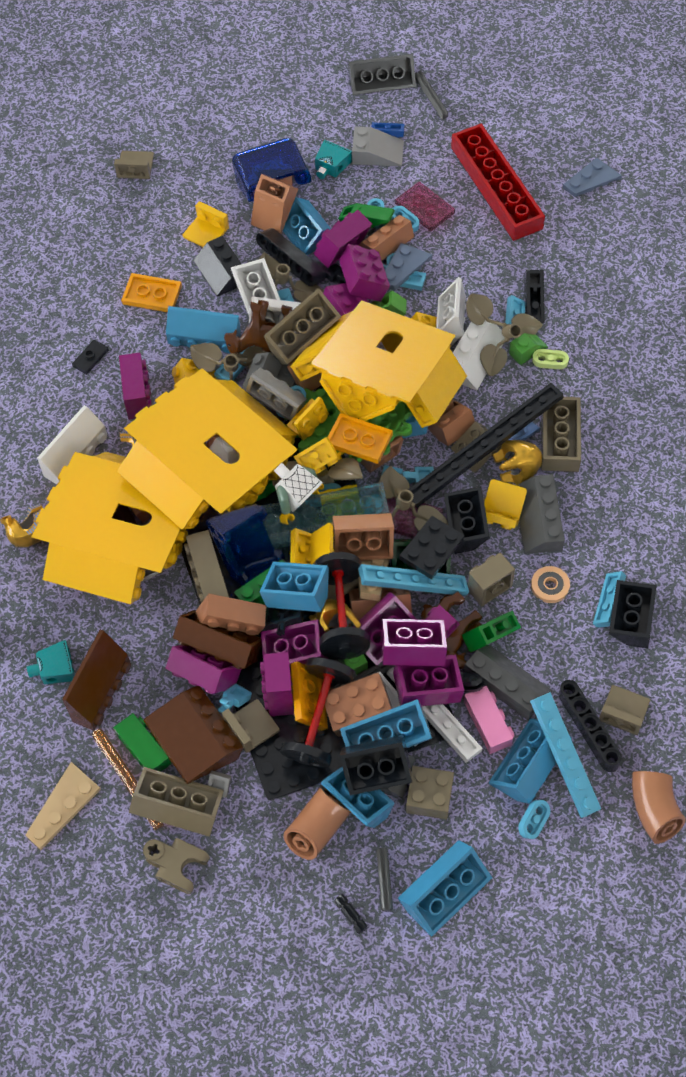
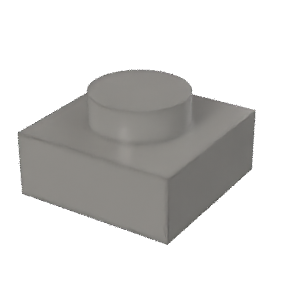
[207,771,232,798]

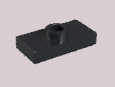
[72,340,109,375]

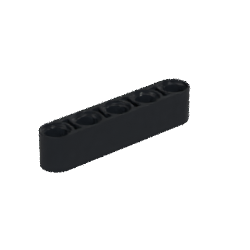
[256,228,326,286]
[559,680,622,772]

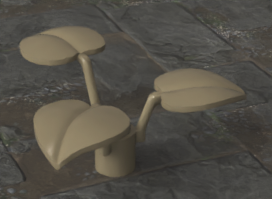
[248,252,324,316]
[466,293,543,376]
[190,343,274,380]
[272,458,363,486]
[378,466,448,531]

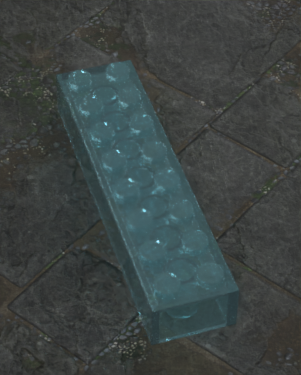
[232,482,389,555]

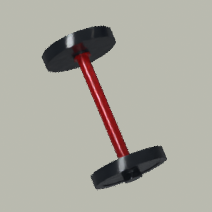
[313,552,370,660]
[280,657,356,767]

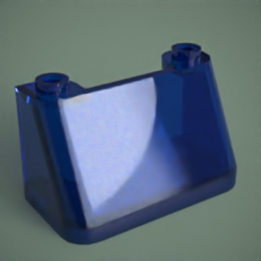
[232,137,312,202]
[206,504,285,587]

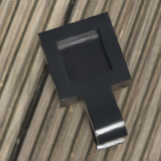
[322,263,346,284]

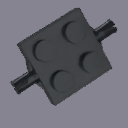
[264,607,305,636]

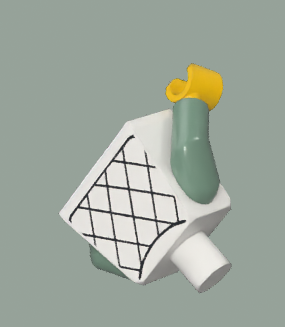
[274,463,324,525]

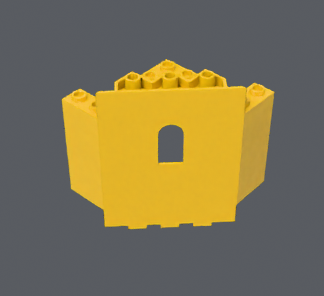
[290,300,467,428]
[117,368,298,530]
[31,452,188,605]

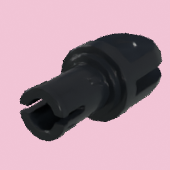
[460,672,484,692]

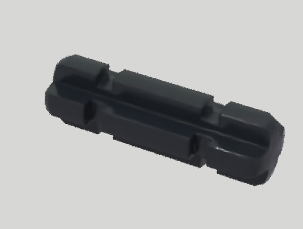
[334,894,367,934]

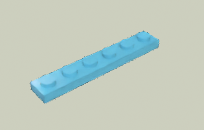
[358,564,469,596]
[530,692,601,818]

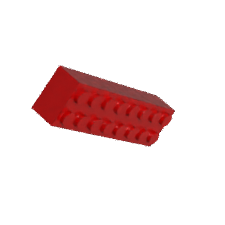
[451,123,545,241]

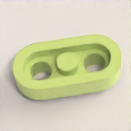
[532,349,569,369]

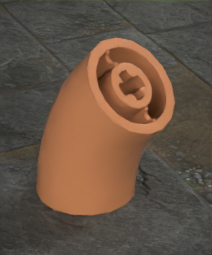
[632,771,686,844]
[284,786,351,860]

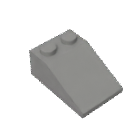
[352,126,404,167]

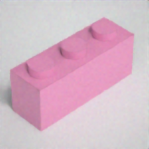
[464,686,515,754]

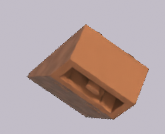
[251,174,298,234]
[428,399,475,446]

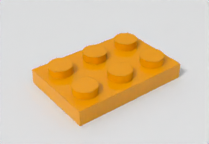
[121,273,182,312]
[328,413,393,464]
[291,661,328,731]

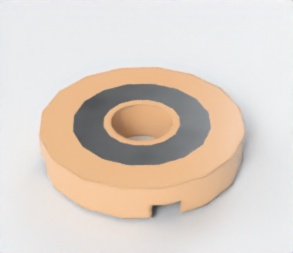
[531,566,570,603]

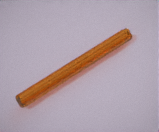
[92,728,164,830]

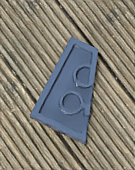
[563,158,622,197]
[385,243,433,291]

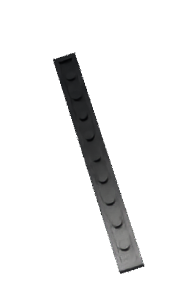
[408,383,564,508]

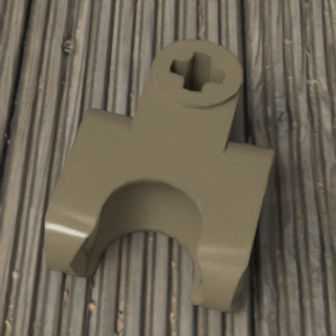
[143,838,210,894]

